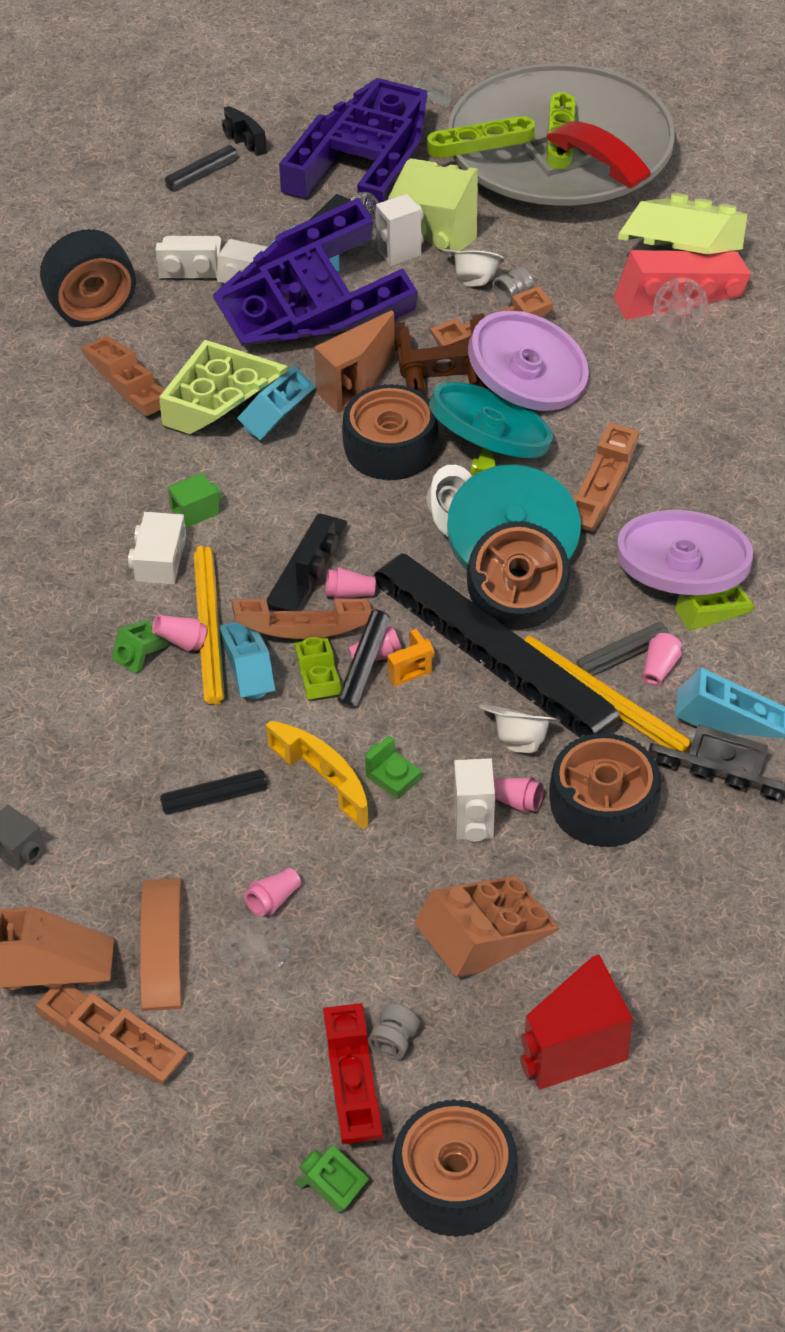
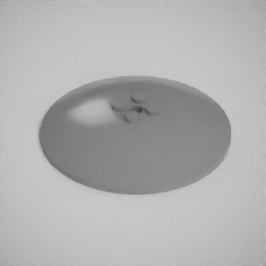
[448,63,675,206]

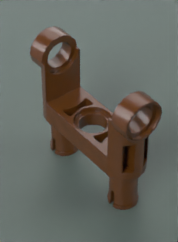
[394,313,488,396]

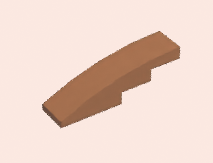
[81,336,164,416]
[35,983,187,1085]

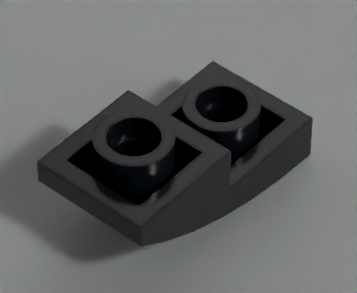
[222,106,267,156]

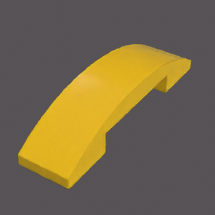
[266,721,368,829]

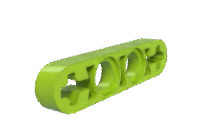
[546,92,575,169]
[427,116,535,158]

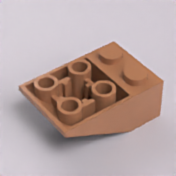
[314,310,395,413]
[414,876,559,978]
[0,907,115,990]

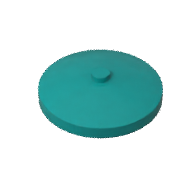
[429,382,553,458]
[447,465,581,577]

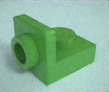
[112,620,169,673]
[365,736,422,799]
[295,1144,369,1213]

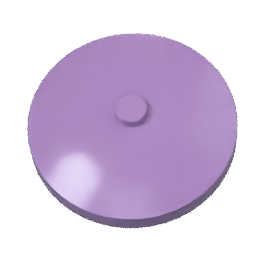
[468,311,589,411]
[616,510,753,595]

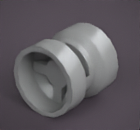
[492,266,534,306]
[368,1004,420,1060]

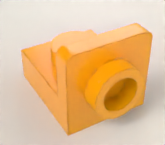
[387,629,435,687]

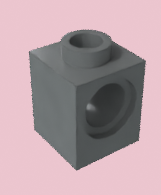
[0,805,44,871]

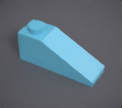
[237,365,316,440]
[219,622,275,699]
[675,667,785,739]

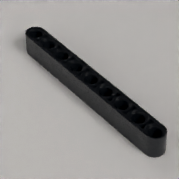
[374,553,620,738]

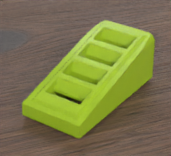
[675,584,755,630]

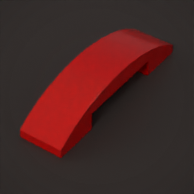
[547,121,651,189]
[323,1003,383,1145]

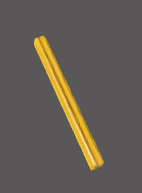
[194,545,225,706]
[524,636,692,753]

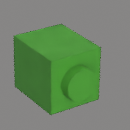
[168,472,222,528]

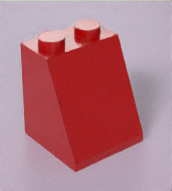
[520,954,633,1090]

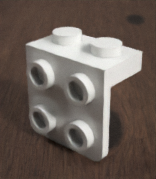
[156,236,221,278]

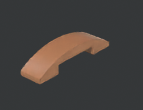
[430,286,553,347]
[572,422,639,531]
[231,599,372,639]
[140,878,182,1011]

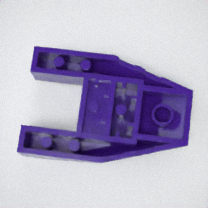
[279,78,428,218]
[213,197,418,346]

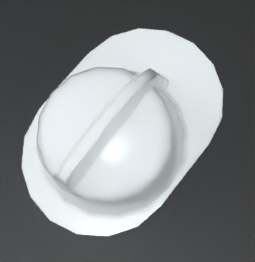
[442,249,505,287]
[426,465,472,537]
[479,704,557,753]

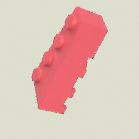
[613,250,751,320]

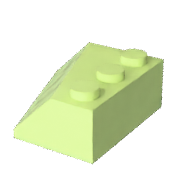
[388,158,478,251]
[618,193,748,254]
[159,340,288,434]

